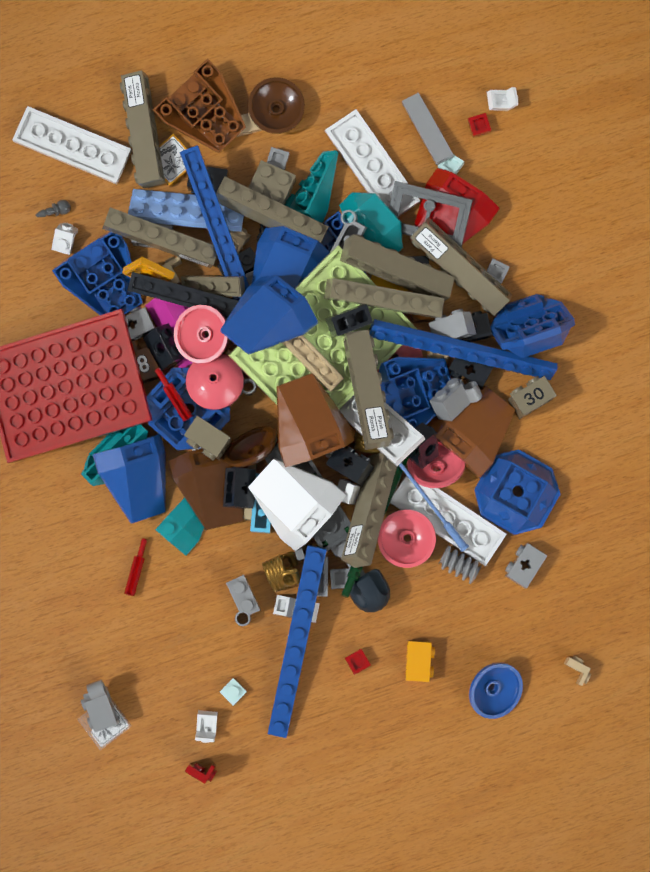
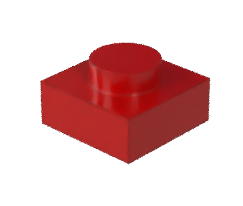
[467,113,491,138]
[345,649,371,675]

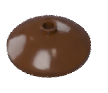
[248,77,305,134]
[224,426,278,467]

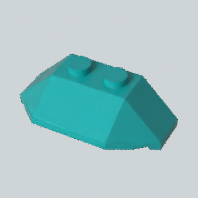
[339,192,403,252]
[81,424,148,486]

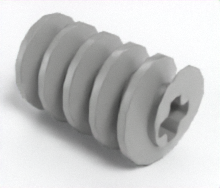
[438,546,482,584]

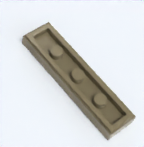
[181,275,245,297]

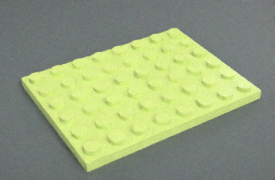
[229,246,417,410]

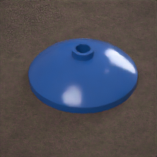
[469,662,523,719]

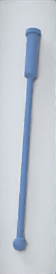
[399,462,469,552]

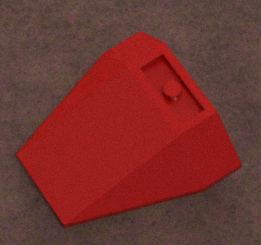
[410,168,500,244]

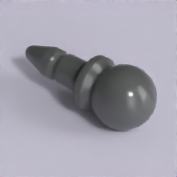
[36,200,71,217]

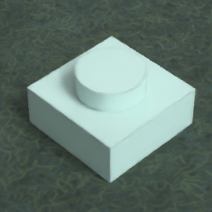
[438,155,464,174]
[220,678,247,706]

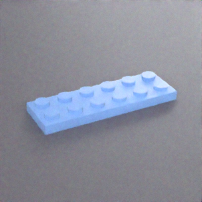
[128,189,244,232]

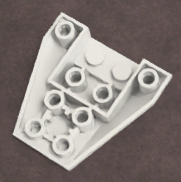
[249,458,346,551]

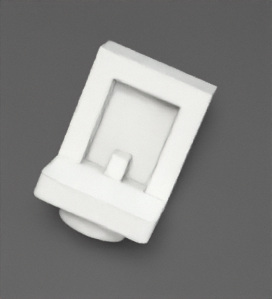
[487,87,518,111]
[51,223,78,255]
[195,710,218,743]

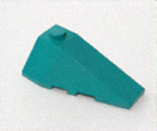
[285,150,339,223]
[155,498,204,556]

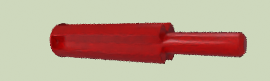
[155,368,193,421]
[124,538,147,596]

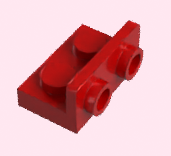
[185,762,217,784]

